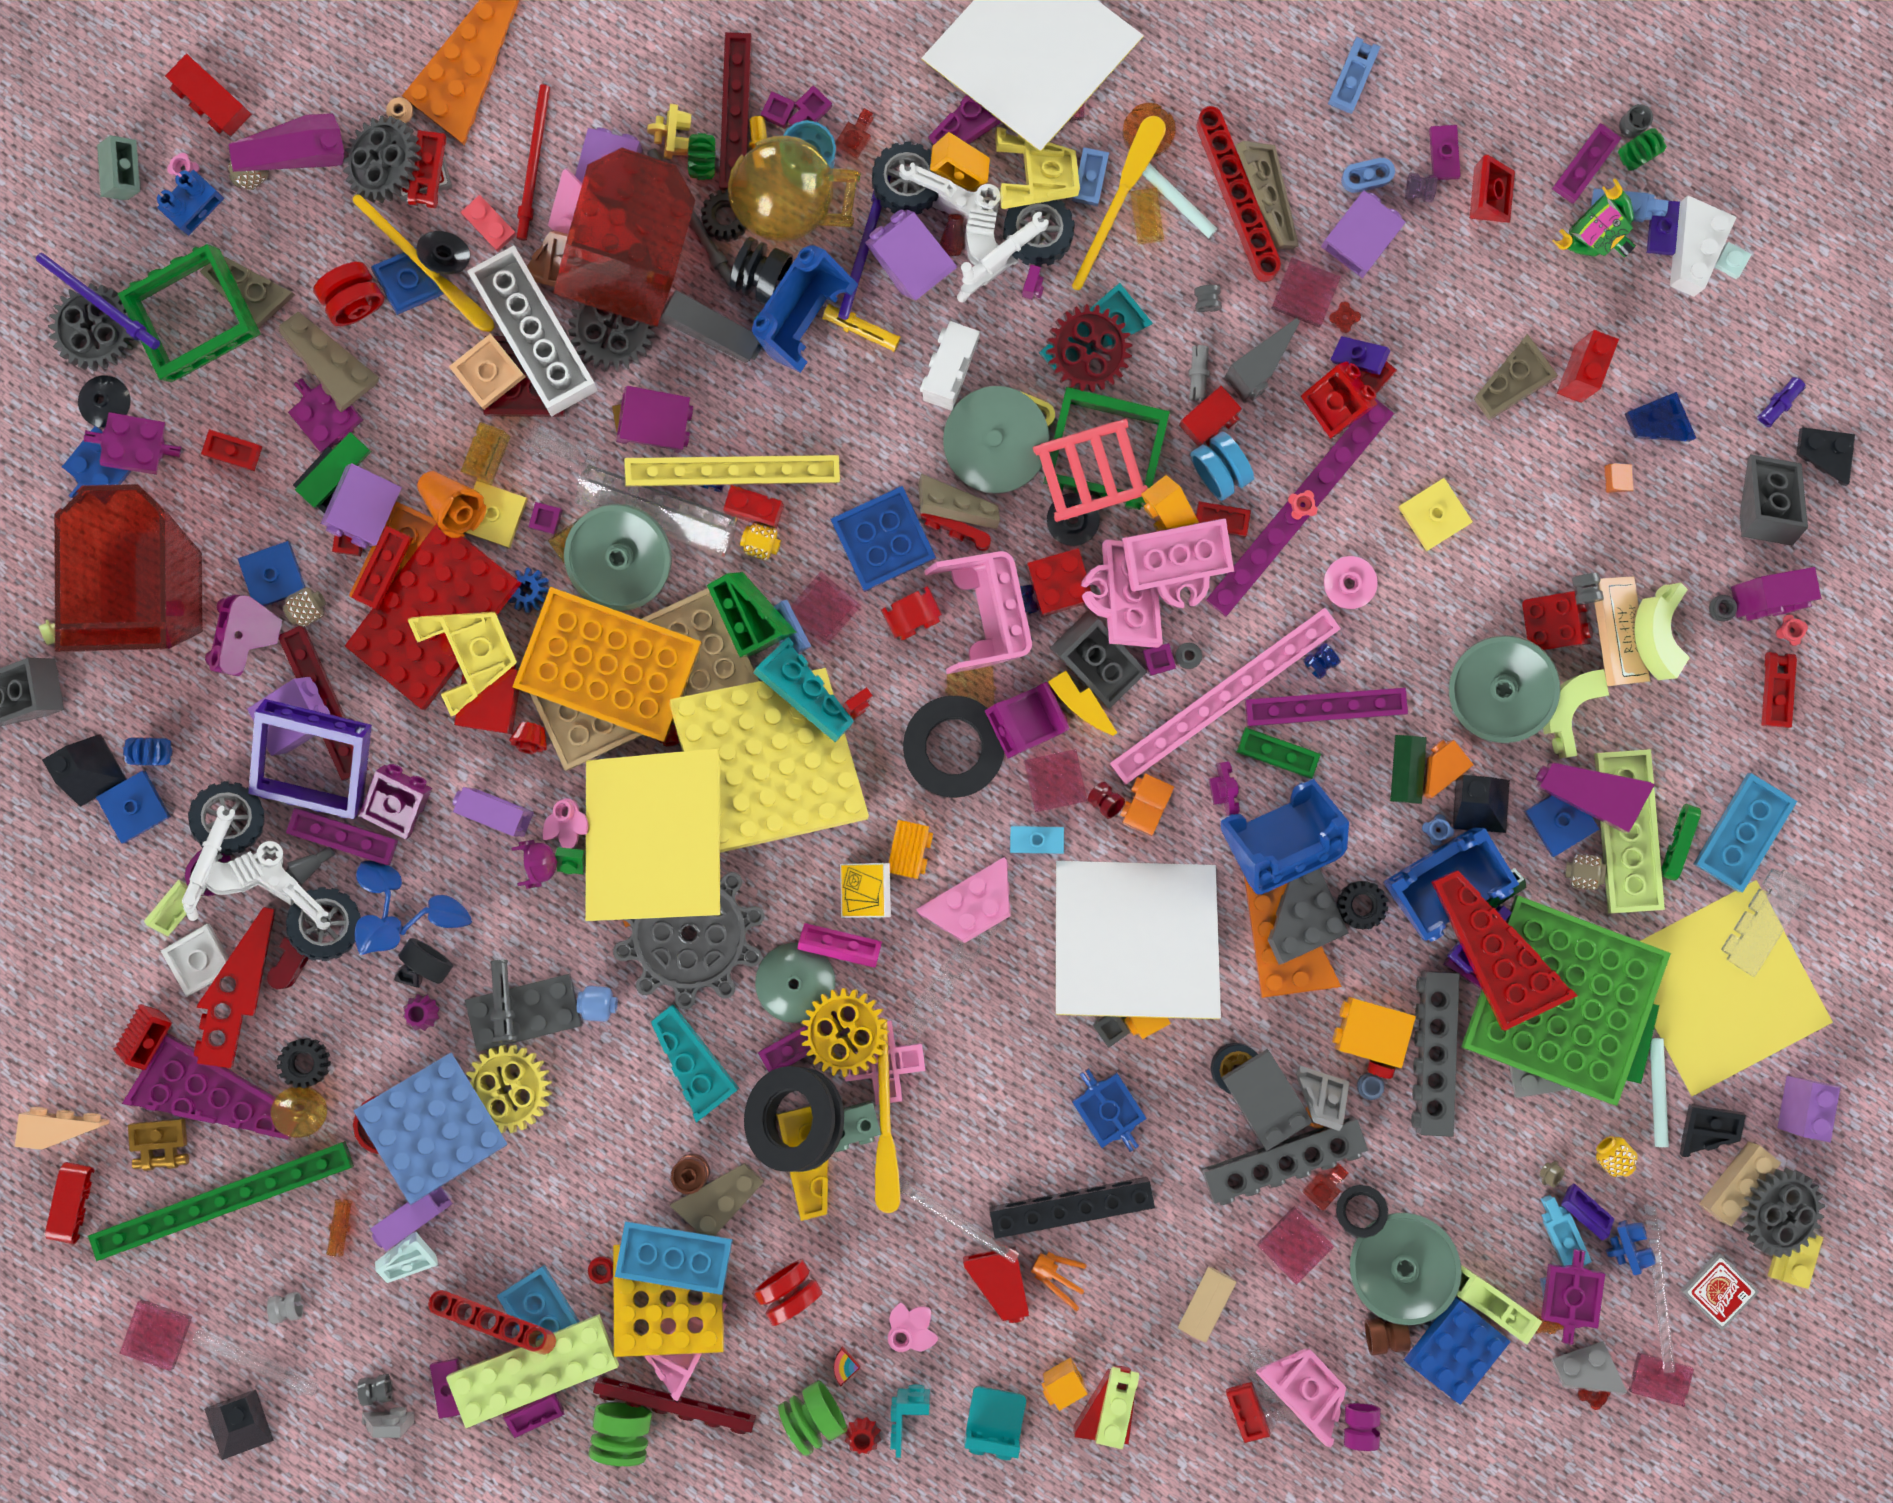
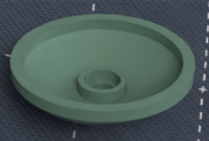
[755,942,835,1023]

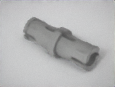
[1188,345,1210,401]

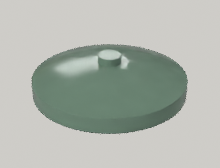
[943,386,1050,494]
[564,504,672,611]
[1449,635,1560,743]
[1350,1213,1461,1325]

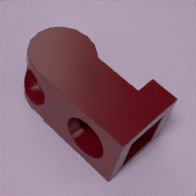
[267,937,309,989]

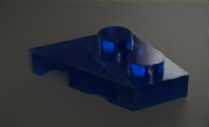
[1624,392,1697,442]

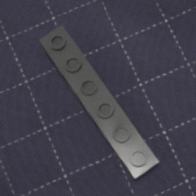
[1411,971,1459,1137]
[1201,1116,1368,1205]

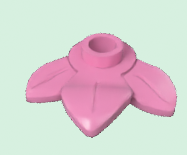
[543,798,589,849]
[888,1303,938,1352]

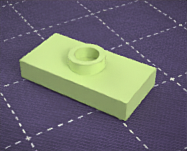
[144,879,202,936]

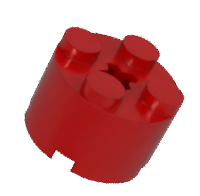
[881,586,942,641]

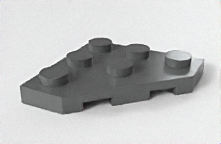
[1268,868,1349,965]

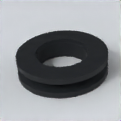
[903,696,1004,798]
[744,1066,844,1172]

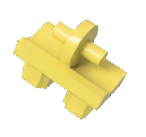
[647,104,691,159]

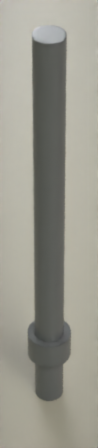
[647,148,732,286]

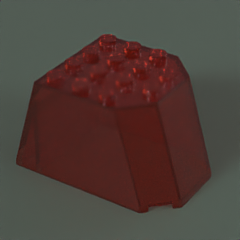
[553,147,696,327]
[54,484,203,652]

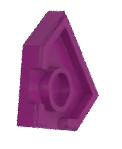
[1208,761,1240,816]

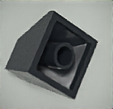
[42,734,127,807]
[1452,775,1510,833]
[204,1389,274,1460]

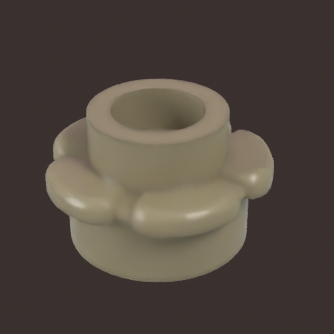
[1540,1161,1565,1188]

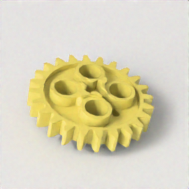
[466,1045,552,1133]

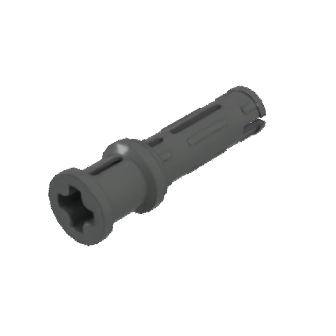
[490,959,517,1043]

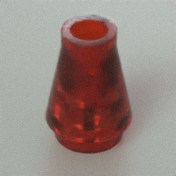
[939,214,965,256]

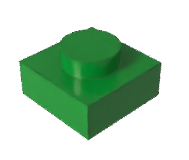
[555,847,586,875]

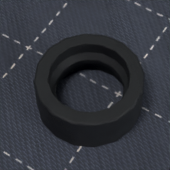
[398,938,453,984]
[1336,1185,1388,1238]

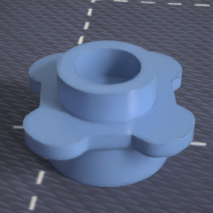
[1422,814,1454,846]

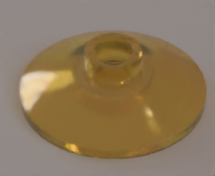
[271,1087,327,1138]

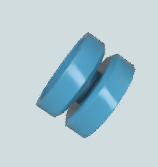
[1190,431,1255,501]

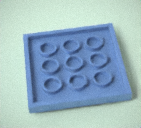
[353,1052,508,1206]

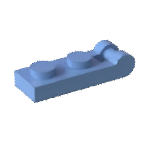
[1328,36,1381,114]

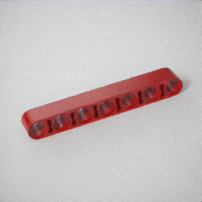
[1196,106,1281,282]

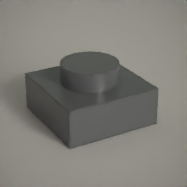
[1093,1016,1130,1048]

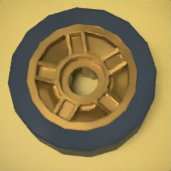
[1210,1043,1258,1094]

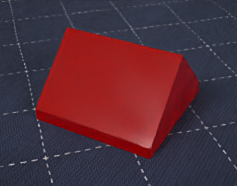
[1469,155,1515,223]

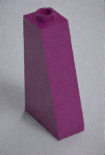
[1535,763,1655,833]

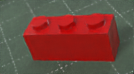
[165,53,252,137]

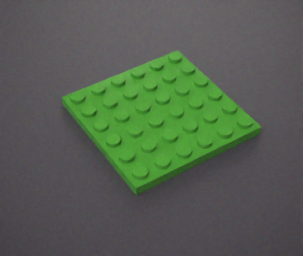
[1461,895,1671,1106]

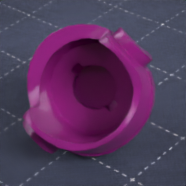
[511,840,558,889]

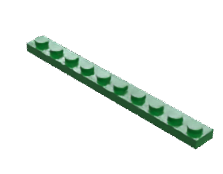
[88,1141,354,1262]

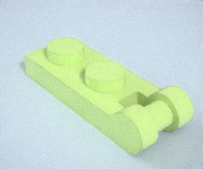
[1095,1367,1139,1449]

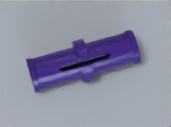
[1757,377,1806,428]

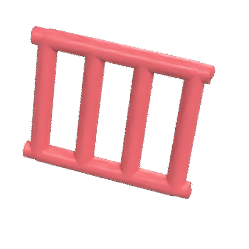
[1033,419,1148,522]

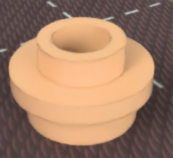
[386,97,413,123]

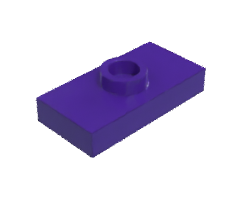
[1646,199,1680,256]
[1330,336,1390,375]
[1561,1183,1615,1241]

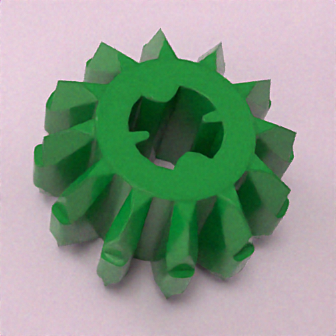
[1618,128,1667,171]
[688,133,716,180]

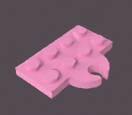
[1122,519,1234,608]
[1081,540,1163,648]

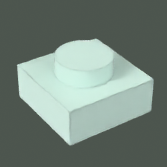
[1715,242,1752,279]

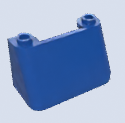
[752,245,858,373]
[1221,779,1349,894]
[1383,828,1519,942]

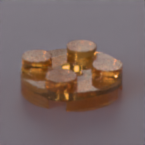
[1122,103,1176,158]

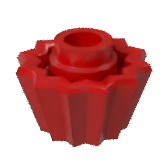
[509,722,547,754]
[845,1417,882,1455]

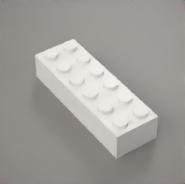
[467,245,598,417]

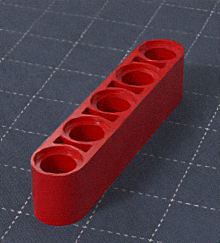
[428,1290,556,1355]

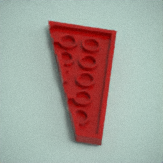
[1431,870,1578,1031]

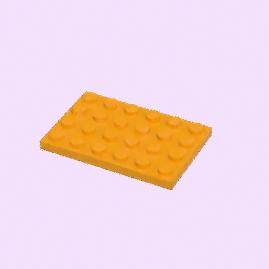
[513,587,702,742]

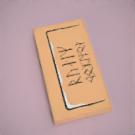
[1592,576,1650,686]

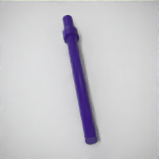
[838,175,892,320]
[36,253,160,350]

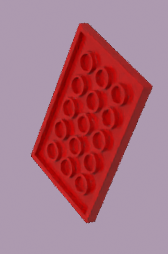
[344,523,521,710]

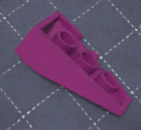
[228,113,344,172]

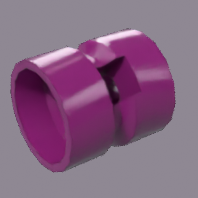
[1344,1403,1381,1451]

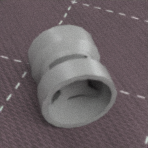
[267,1292,303,1324]

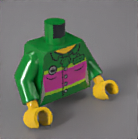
[1552,178,1636,258]

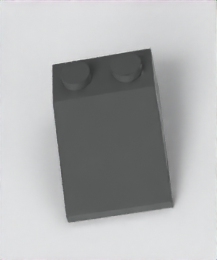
[1225,318,1300,402]
[1739,454,1808,546]
[1050,611,1147,709]
[0,657,64,727]
[1222,1049,1312,1151]

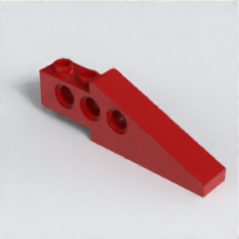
[194,907,276,1068]

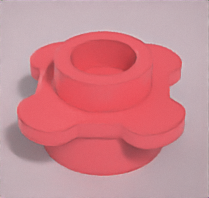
[1288,490,1318,520]
[1776,615,1808,646]

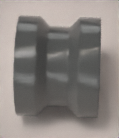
[1194,285,1222,312]

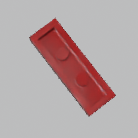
[351,526,413,610]

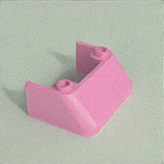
[924,551,1032,674]

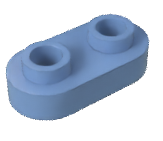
[1341,158,1395,193]

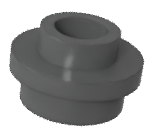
[1709,595,1737,622]
[1175,642,1202,669]

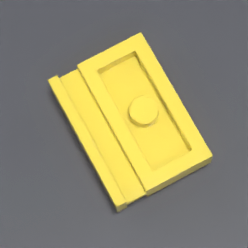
[1768,1234,1823,1289]

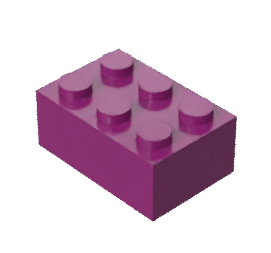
[1731,567,1822,621]

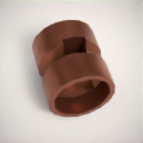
[671,1154,710,1194]
[1364,1318,1411,1356]

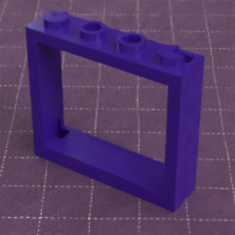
[248,699,372,819]

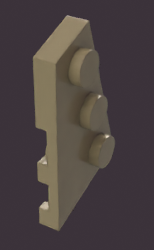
[200,256,295,329]
[1474,334,1558,420]
[918,474,1000,529]
[670,1163,764,1236]

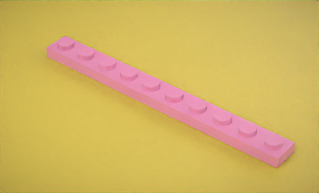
[1109,608,1341,785]

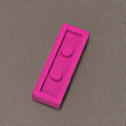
[797,923,882,968]

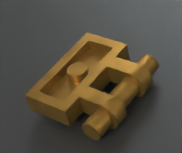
[128,1118,189,1171]

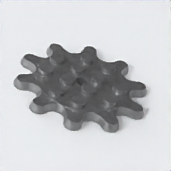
[613,872,765,1010]

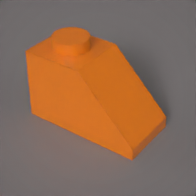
[1423,740,1474,799]

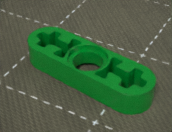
[1661,804,1701,881]

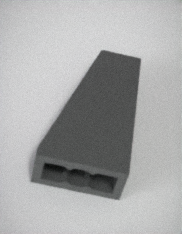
[658,290,762,363]

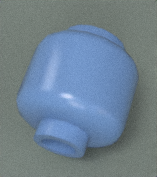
[577,986,618,1022]

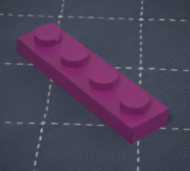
[286,808,398,865]
[758,1006,856,1072]

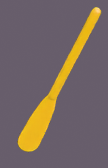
[1072,116,1166,291]
[353,195,495,332]
[875,1018,901,1213]

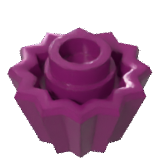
[402,994,440,1031]

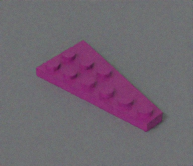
[122,1033,304,1140]

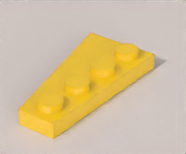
[776,1105,828,1221]

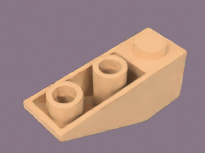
[14,1107,109,1150]

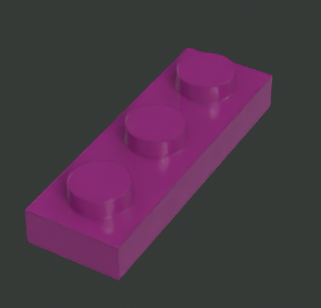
[1552,123,1622,204]

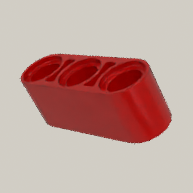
[45,1162,95,1244]

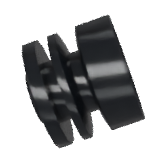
[729,237,793,304]

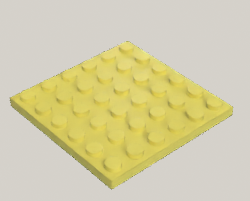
[669,668,869,853]

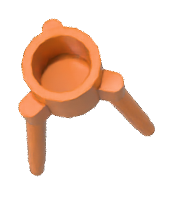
[1031,1251,1087,1311]

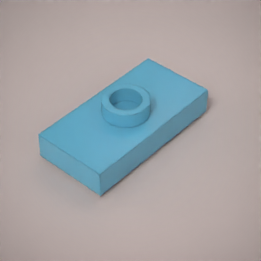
[1010,826,1064,854]

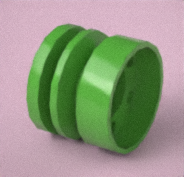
[778,1380,847,1456]
[589,1402,652,1466]

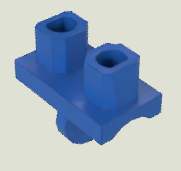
[1605,1220,1656,1275]

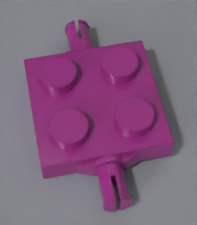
[288,378,364,453]
[84,412,182,475]
[1541,1249,1605,1344]

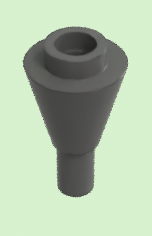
[285,847,336,885]

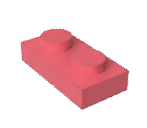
[460,194,517,252]

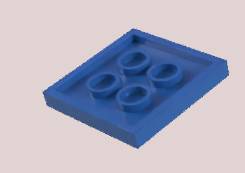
[830,486,936,592]
[1403,1297,1511,1405]

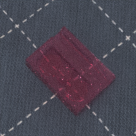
[1628,1352,1694,1407]

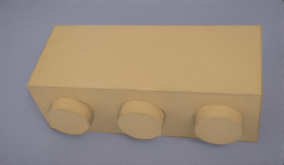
[1699,1141,1781,1227]

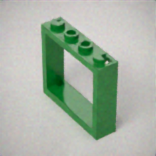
[118,244,261,383]
[1043,387,1170,510]

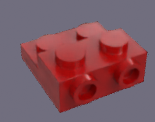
[1300,361,1377,439]

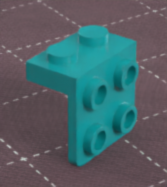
[890,1384,930,1458]
[964,1386,1026,1460]

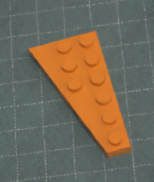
[402,0,520,146]
[1244,876,1342,998]

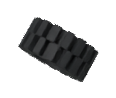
[701,189,750,242]
[1337,881,1388,930]
[277,1038,331,1088]

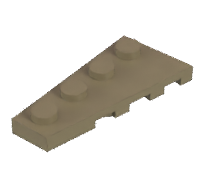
[1236,141,1299,250]
[279,311,379,412]

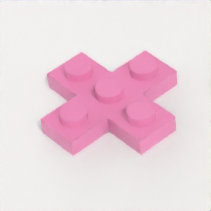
[842,1020,926,1105]

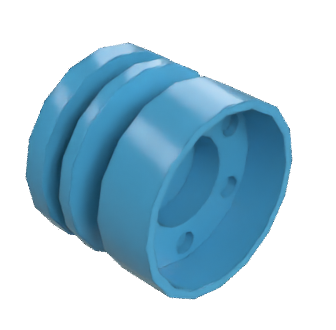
[780,120,836,190]

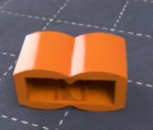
[1120,773,1174,836]

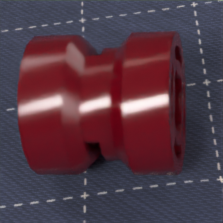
[1087,782,1125,819]

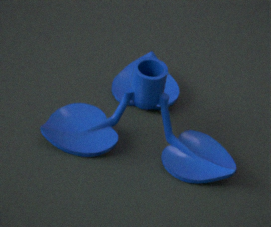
[355,860,472,955]

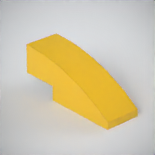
[1048,671,1117,736]

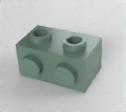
[97,135,140,200]
[834,1101,881,1152]

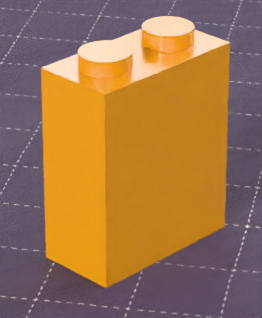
[1332,997,1416,1068]

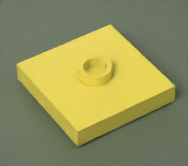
[1398,478,1473,551]
[464,480,528,548]

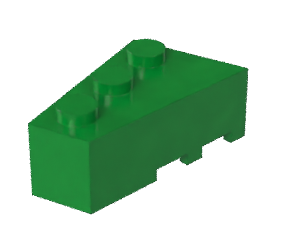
[707,572,797,658]

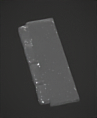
[1721,868,1811,977]

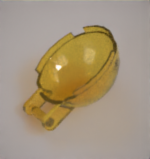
[728,136,861,242]

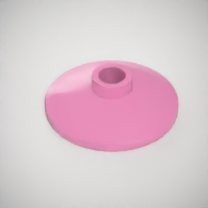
[1324,556,1377,609]

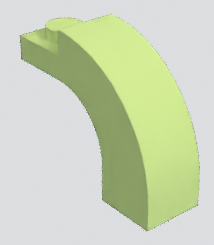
[1634,583,1690,680]
[1543,669,1609,759]
[1457,1265,1542,1345]

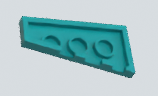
[1039,283,1153,371]
[753,637,854,742]
[651,1004,739,1123]

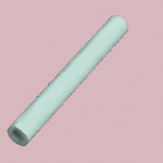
[1142,163,1218,239]
[1650,1038,1669,1147]

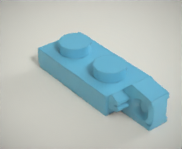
[1540,1195,1592,1266]

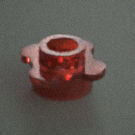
[1329,301,1361,333]
[1578,1388,1611,1410]

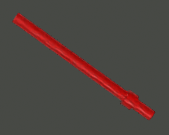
[516,84,550,241]

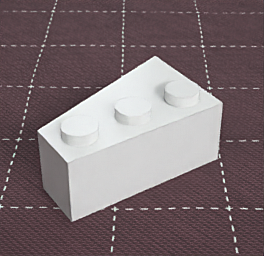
[1670,196,1736,297]
[920,321,980,411]

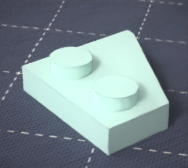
[375,1232,438,1283]

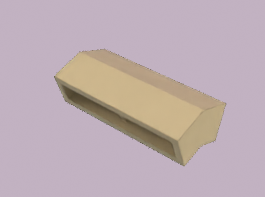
[1178,1267,1236,1343]

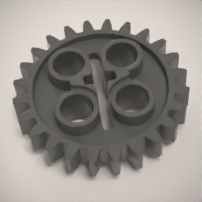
[343,115,422,203]
[48,283,135,371]
[568,285,655,372]
[1741,1168,1825,1258]

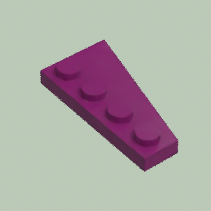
[928,95,1001,146]

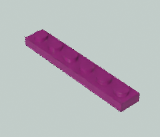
[1245,688,1408,727]

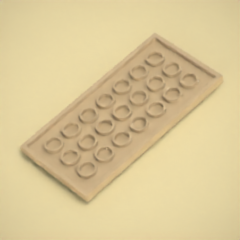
[530,588,759,771]

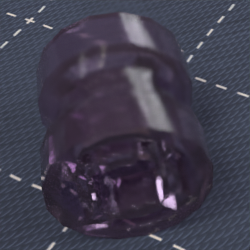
[1405,172,1438,203]

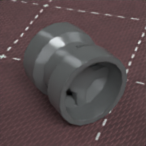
[1619,104,1653,138]
[1572,573,1604,605]
[357,1374,393,1406]

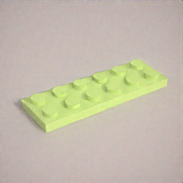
[1594,749,1665,913]
[446,1314,619,1428]

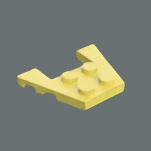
[995,127,1080,209]
[408,612,517,716]

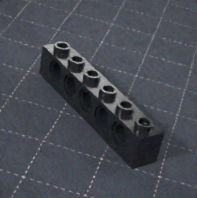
[989,1177,1155,1239]

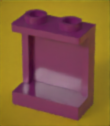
[616,386,693,453]
[985,682,1070,759]

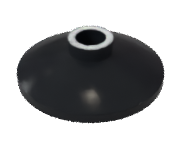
[416,231,470,274]
[78,375,131,428]
[1047,493,1100,546]

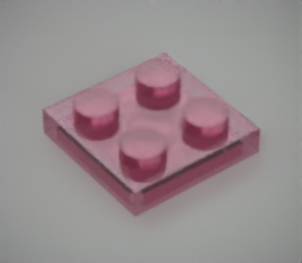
[1271,258,1341,328]
[791,572,861,646]
[1024,749,1087,812]
[1257,1206,1334,1285]
[119,1300,192,1371]

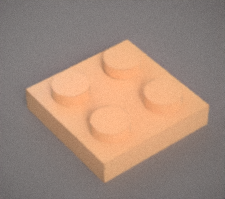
[449,333,526,410]

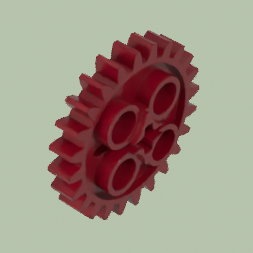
[1045,304,1133,393]

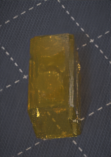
[460,422,510,486]

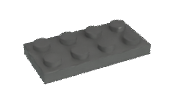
[465,974,583,1052]

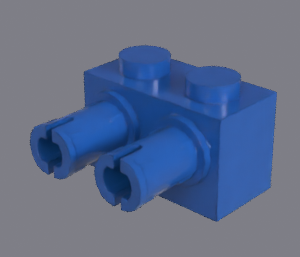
[157,169,225,236]

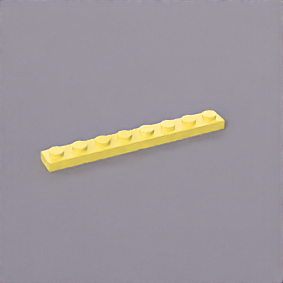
[624,455,840,486]

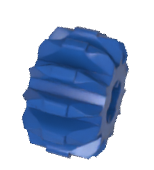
[508,567,549,613]
[123,737,172,766]

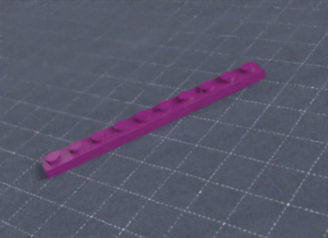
[1205,398,1394,617]

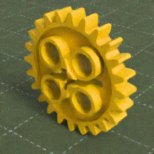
[801,988,889,1077]

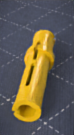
[822,303,901,352]

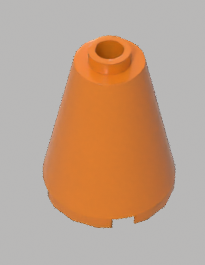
[417,471,486,538]

